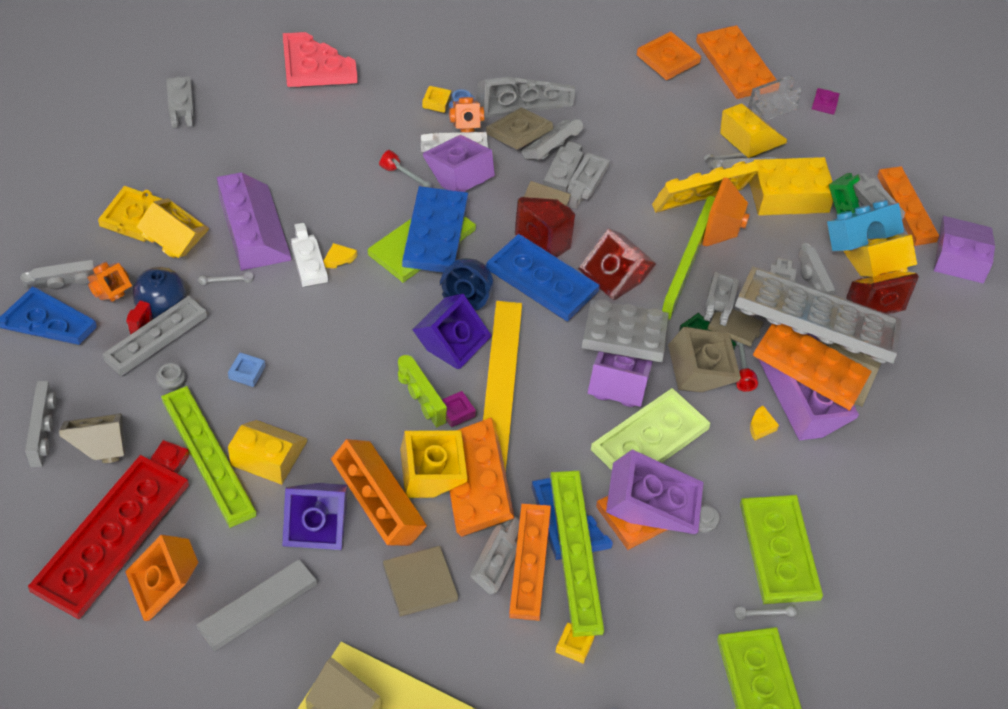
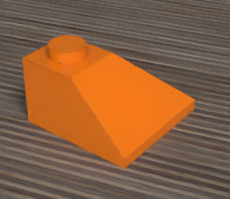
[702,177,750,247]
[125,535,199,621]

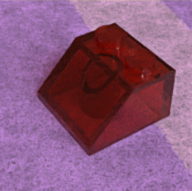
[515,197,575,258]
[578,228,656,300]
[846,271,919,314]

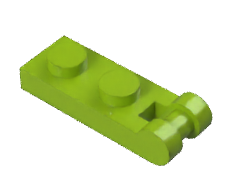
[398,355,447,428]

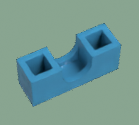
[827,200,904,251]

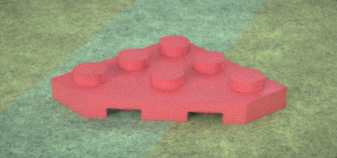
[283,32,357,87]

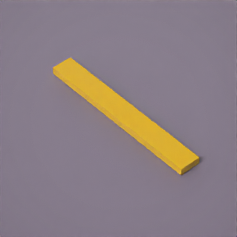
[483,301,522,472]

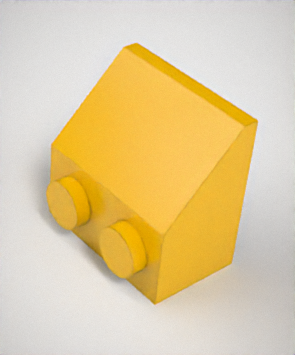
[720,103,787,158]
[136,198,209,258]
[843,234,917,280]
[228,420,307,485]
[400,430,467,498]

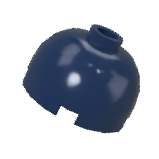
[440,258,493,311]
[133,267,187,319]

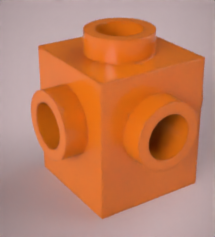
[449,97,484,132]
[87,261,132,302]

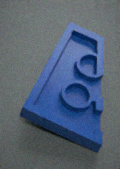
[0,286,97,345]
[531,478,613,560]

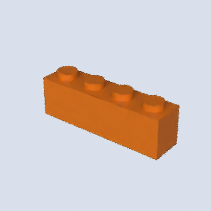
[331,439,427,546]

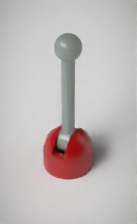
[379,149,433,188]
[735,341,758,392]

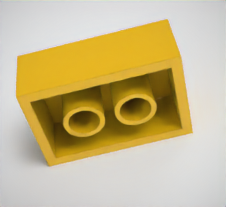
[749,157,833,215]

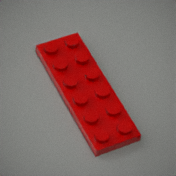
[28,455,189,620]

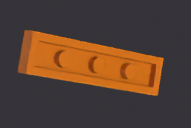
[877,166,939,246]
[509,503,551,621]

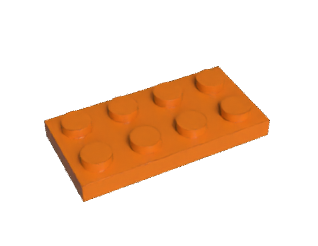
[696,25,779,99]
[753,324,872,411]
[449,417,514,537]

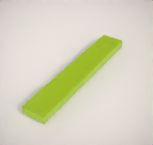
[662,195,715,320]
[161,386,256,528]
[550,471,604,637]

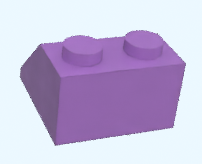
[423,134,495,192]

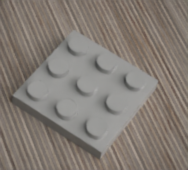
[582,299,668,362]

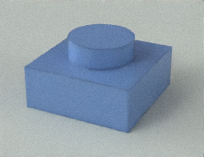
[228,353,265,387]

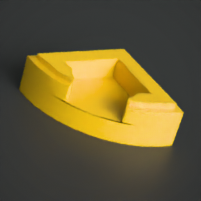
[323,243,357,268]
[750,406,779,441]

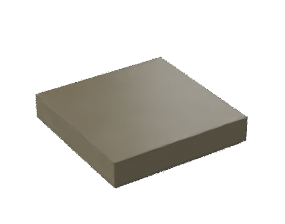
[486,107,553,150]
[383,546,458,617]

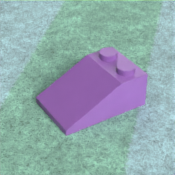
[934,216,995,284]
[587,351,653,407]
[606,449,703,534]

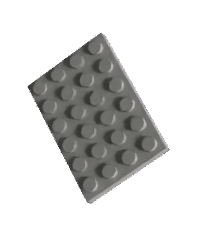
[735,266,902,363]

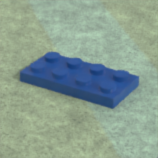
[402,186,468,272]
[486,234,600,322]

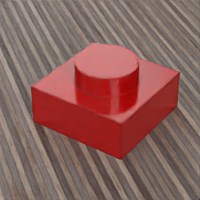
[126,300,153,335]
[150,440,189,474]

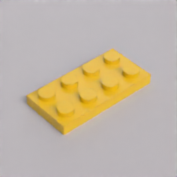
[652,161,759,213]

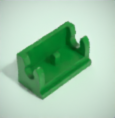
[829,173,860,214]

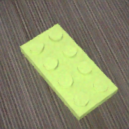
[591,388,710,470]

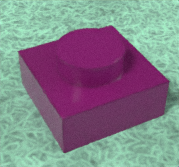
[812,88,840,115]
[442,391,476,427]

